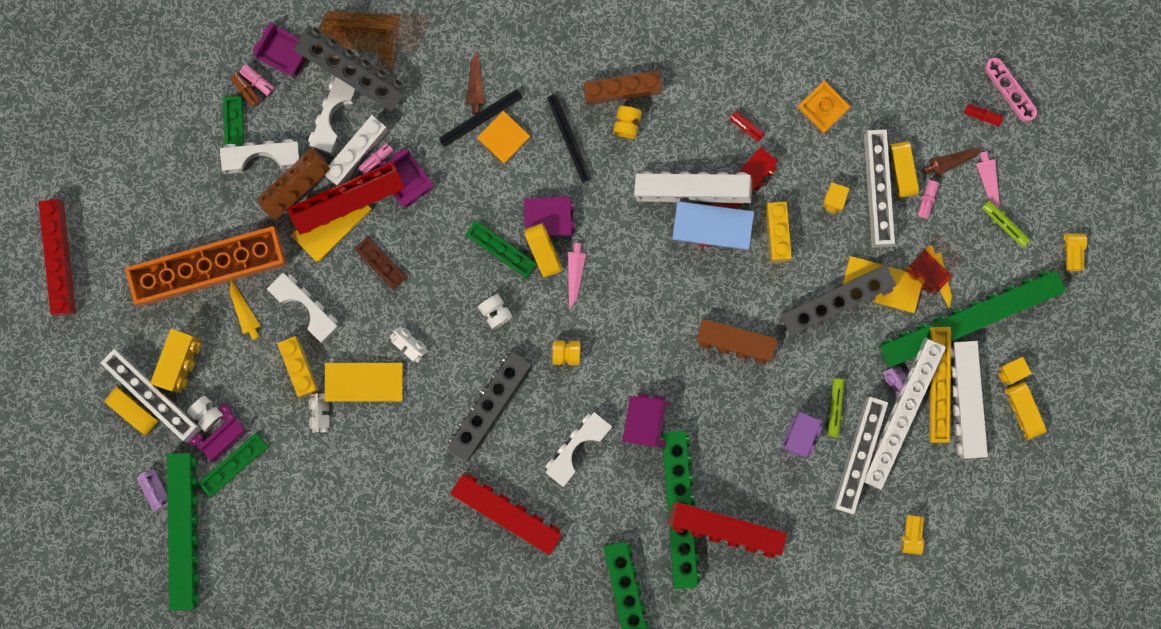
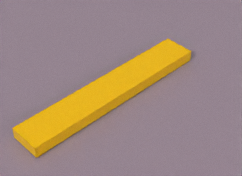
[929,327,951,443]

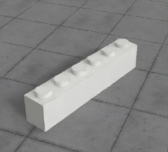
[864,129,895,248]
[634,171,752,203]
[951,341,988,459]
[101,349,202,443]
[832,397,888,514]

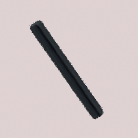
[439,89,522,147]
[547,94,591,183]

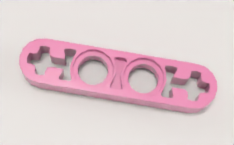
[985,58,1037,122]

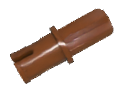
[230,72,260,107]

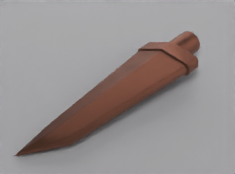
[466,51,485,114]
[923,147,983,176]

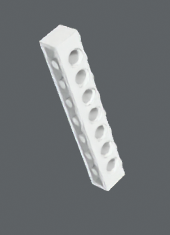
[864,337,946,490]

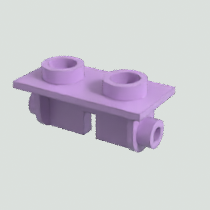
[883,365,907,398]
[137,469,168,512]

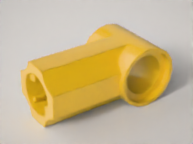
[1063,233,1087,271]
[901,515,924,555]

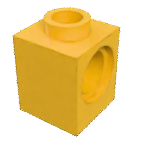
[822,182,850,214]
[998,357,1032,385]

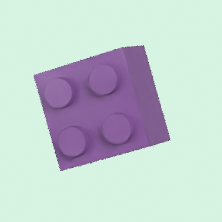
[781,412,822,458]

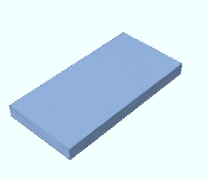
[672,201,754,250]

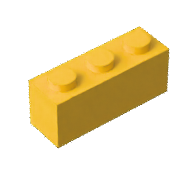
[765,202,792,263]
[277,336,319,398]

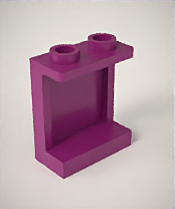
[253,22,307,79]
[378,149,435,210]
[524,197,575,237]
[622,393,672,449]

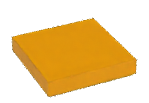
[797,80,851,134]
[477,111,531,165]

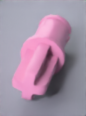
[240,65,275,97]
[359,143,394,174]
[917,180,940,219]

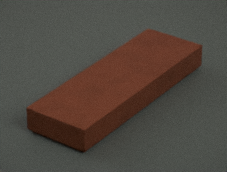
[354,236,407,291]

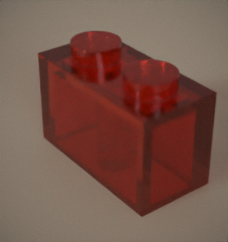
[905,250,953,295]

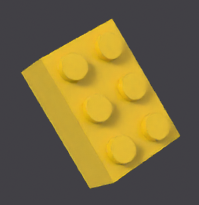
[150,329,202,393]

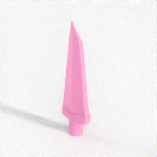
[976,151,1000,209]
[567,243,586,309]

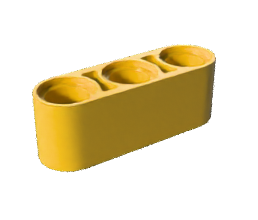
[889,141,919,198]
[524,223,562,278]
[1005,381,1046,440]
[104,386,159,436]

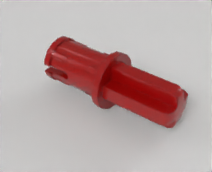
[964,104,1003,127]
[729,110,765,142]

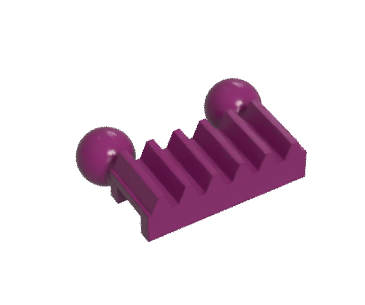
[189,404,247,462]

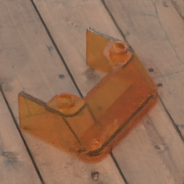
[317,11,400,67]

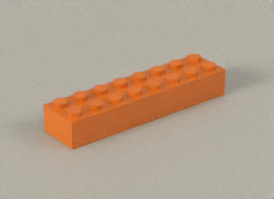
[125,226,288,307]

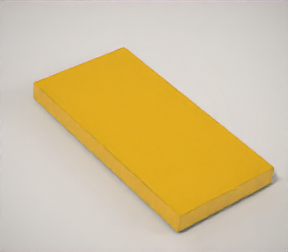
[291,205,372,263]
[842,256,924,314]
[325,363,403,402]

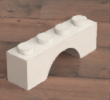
[308,77,358,156]
[324,115,389,186]
[220,139,299,174]
[267,273,340,344]
[545,412,612,487]

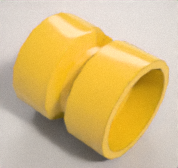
[613,106,642,139]
[552,340,580,366]

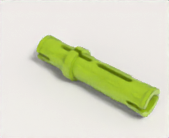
[981,199,1031,248]
[827,378,845,437]

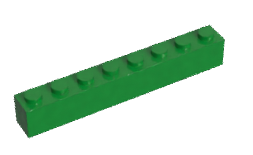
[167,453,200,611]

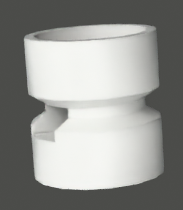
[478,294,513,330]
[187,396,223,432]

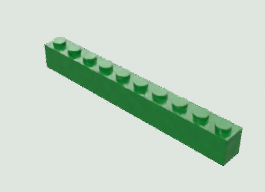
[878,270,1066,369]

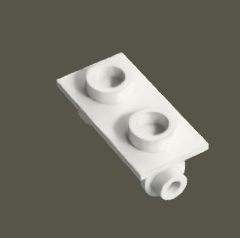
[389,326,429,363]
[309,393,330,433]

